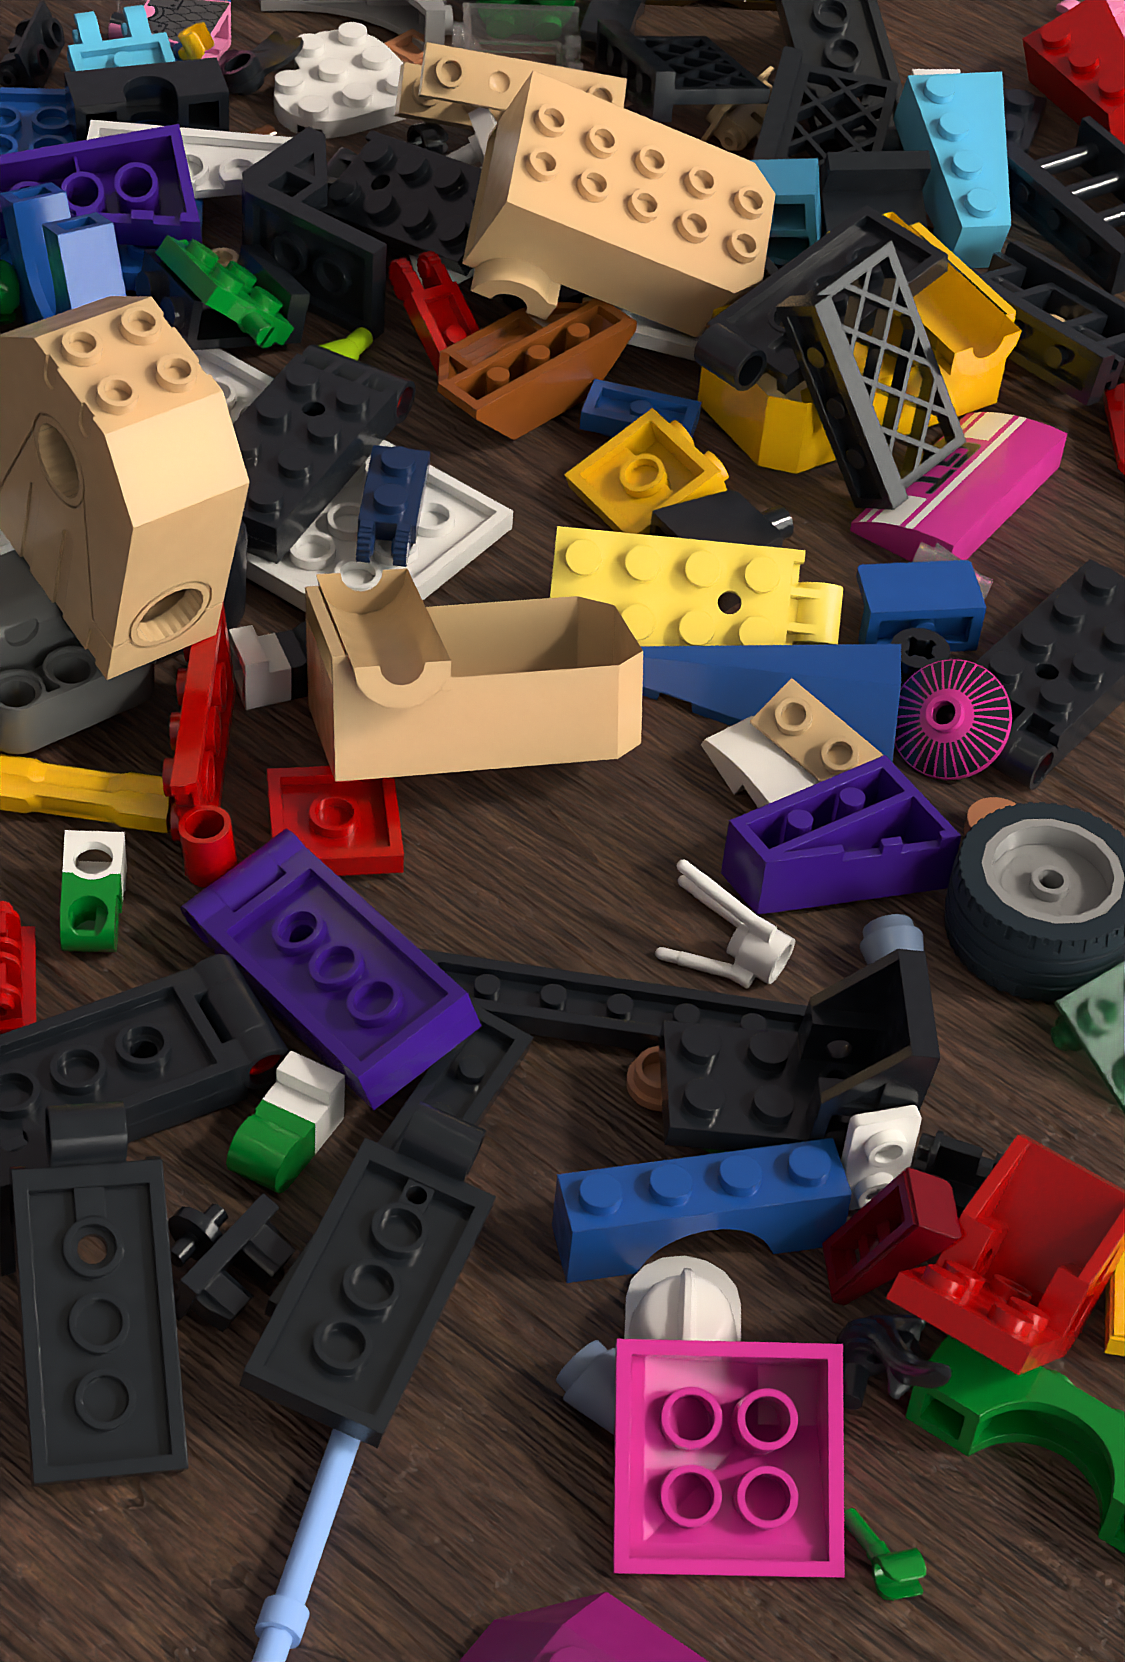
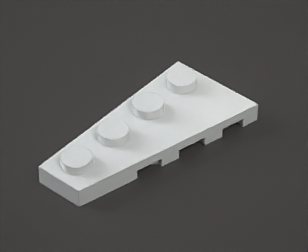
[86,120,293,199]

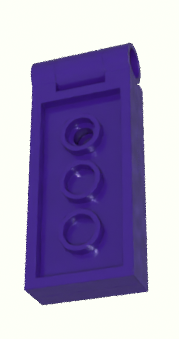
[180,829,481,1110]

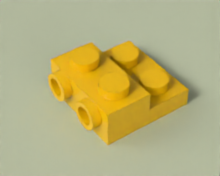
[564,408,729,535]

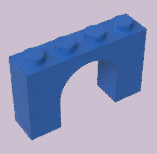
[0,182,126,325]

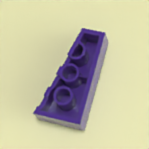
[0,124,202,247]

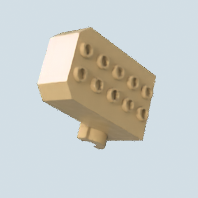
[462,71,776,337]
[305,568,643,782]

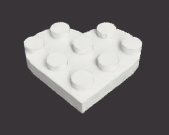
[274,22,407,139]

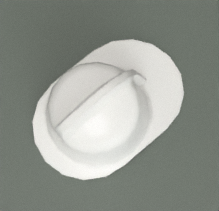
[624,1256,741,1342]

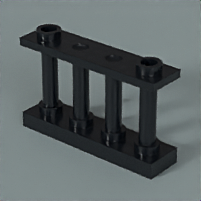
[1006,116,1125,295]

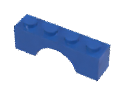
[552,1138,852,1283]

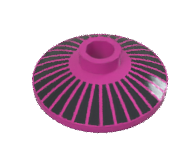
[895,659,1012,780]

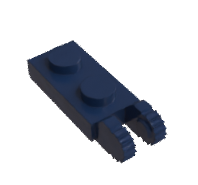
[356,445,430,567]

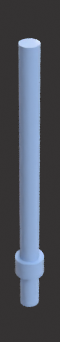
[252,1428,360,1662]

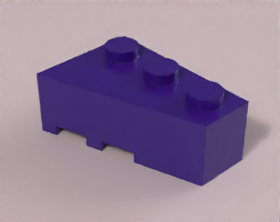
[721,755,961,915]

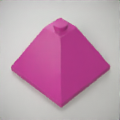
[613,1339,845,1578]

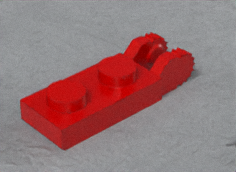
[388,251,480,376]

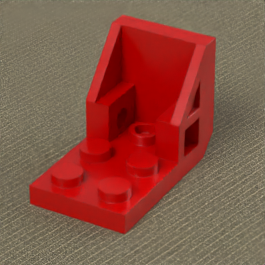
[886,1134,1125,1375]

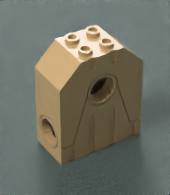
[0,296,250,680]

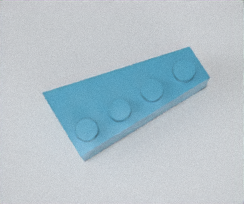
[893,72,1011,268]

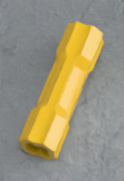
[0,754,176,833]

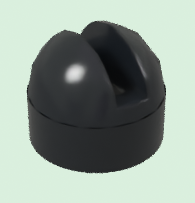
[407,122,449,156]

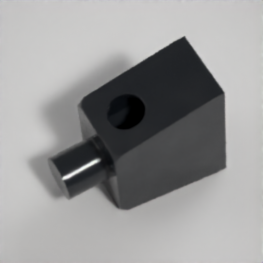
[649,490,794,613]

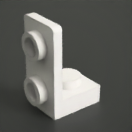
[841,1105,922,1210]

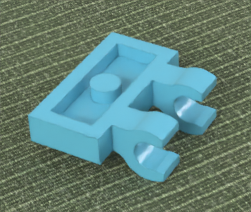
[67,5,175,72]

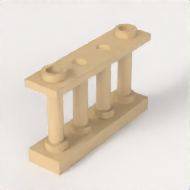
[395,42,627,130]

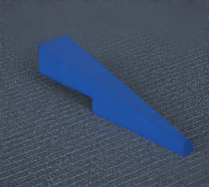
[641,644,901,763]

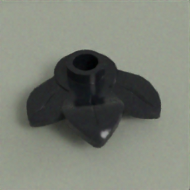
[218,31,304,96]

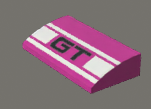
[850,412,1067,562]

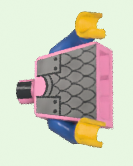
[108,0,231,61]

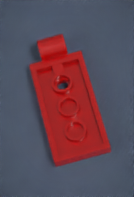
[162,602,238,888]

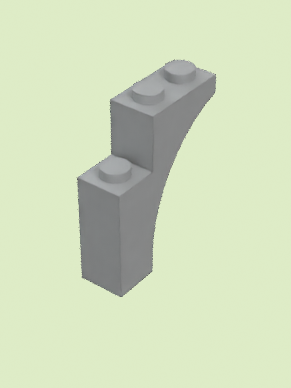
[259,0,453,52]

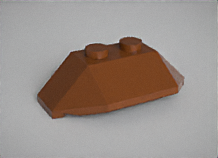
[437,297,637,440]

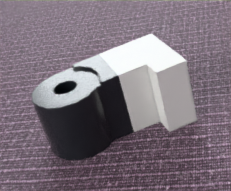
[229,621,308,710]

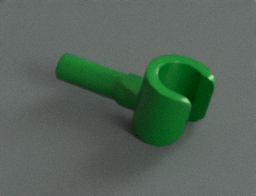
[844,1508,926,1601]

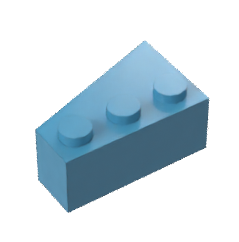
[749,158,822,266]

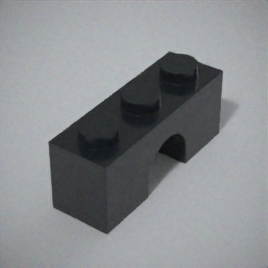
[64,57,229,142]

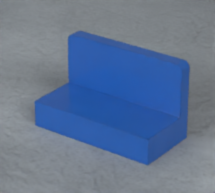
[856,560,987,652]

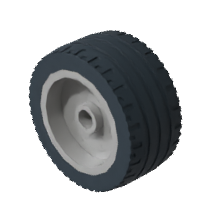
[944,802,1125,1002]

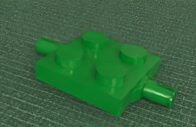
[155,235,294,348]

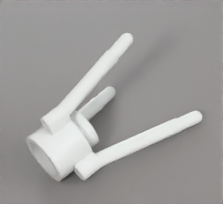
[655,860,795,989]

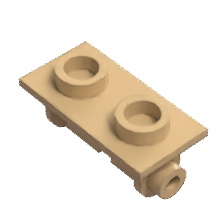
[701,66,774,151]
[750,678,883,782]

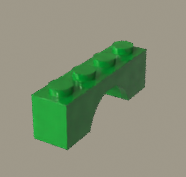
[905,1335,1125,1554]

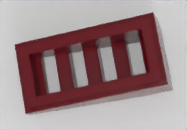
[822,1167,962,1306]

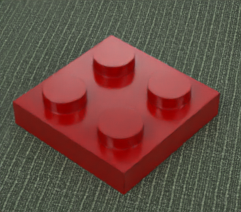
[267,766,404,876]

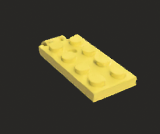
[550,526,843,646]

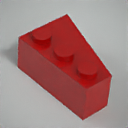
[1022,0,1125,145]

